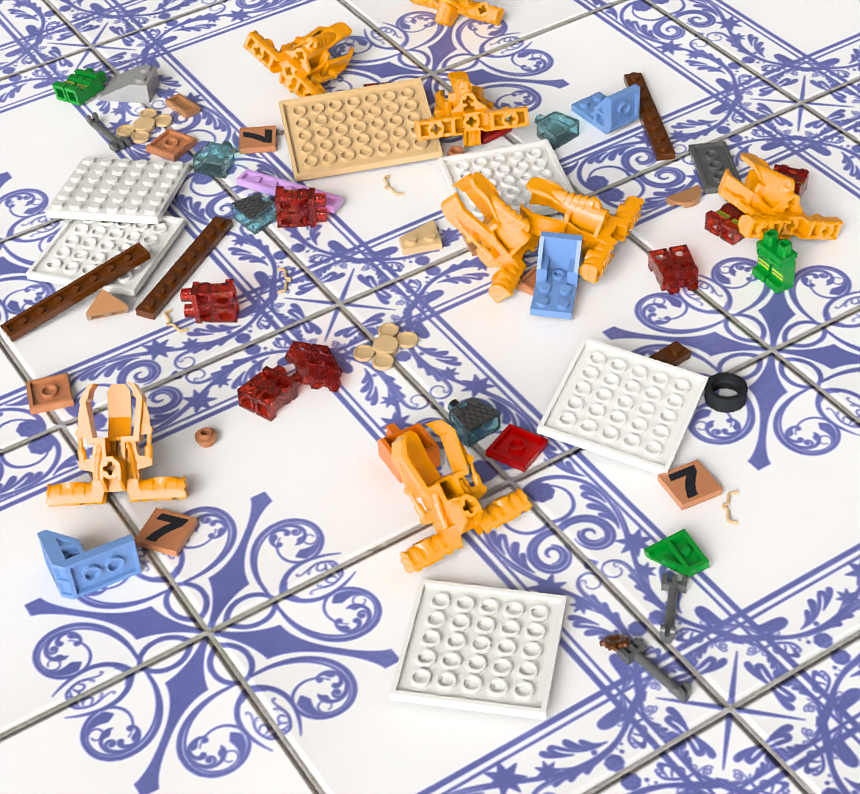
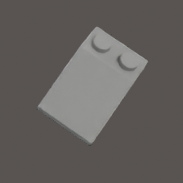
[99,65,160,104]

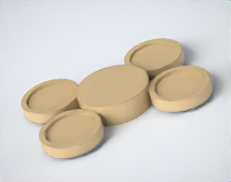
[116,108,172,144]
[353,323,418,371]

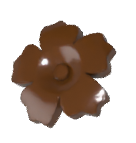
[599,634,630,652]

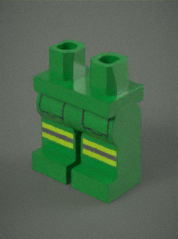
[52,68,107,106]
[752,229,798,294]

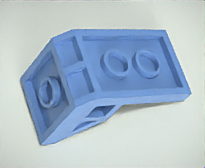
[571,84,640,134]
[530,231,583,320]
[37,530,142,600]

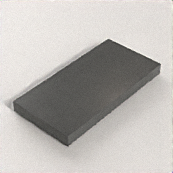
[688,141,742,194]

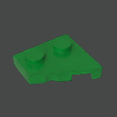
[644,529,710,578]

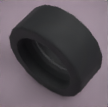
[704,372,748,413]

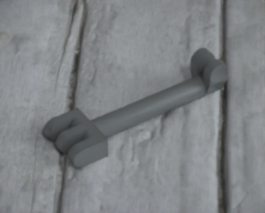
[86,112,131,153]
[660,573,688,644]
[616,637,692,703]

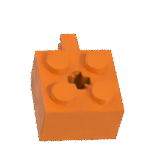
[377,423,440,483]

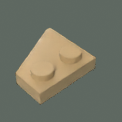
[399,220,442,256]

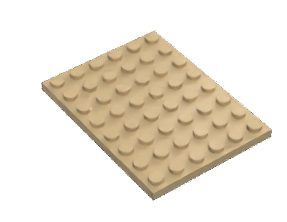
[278,78,443,182]

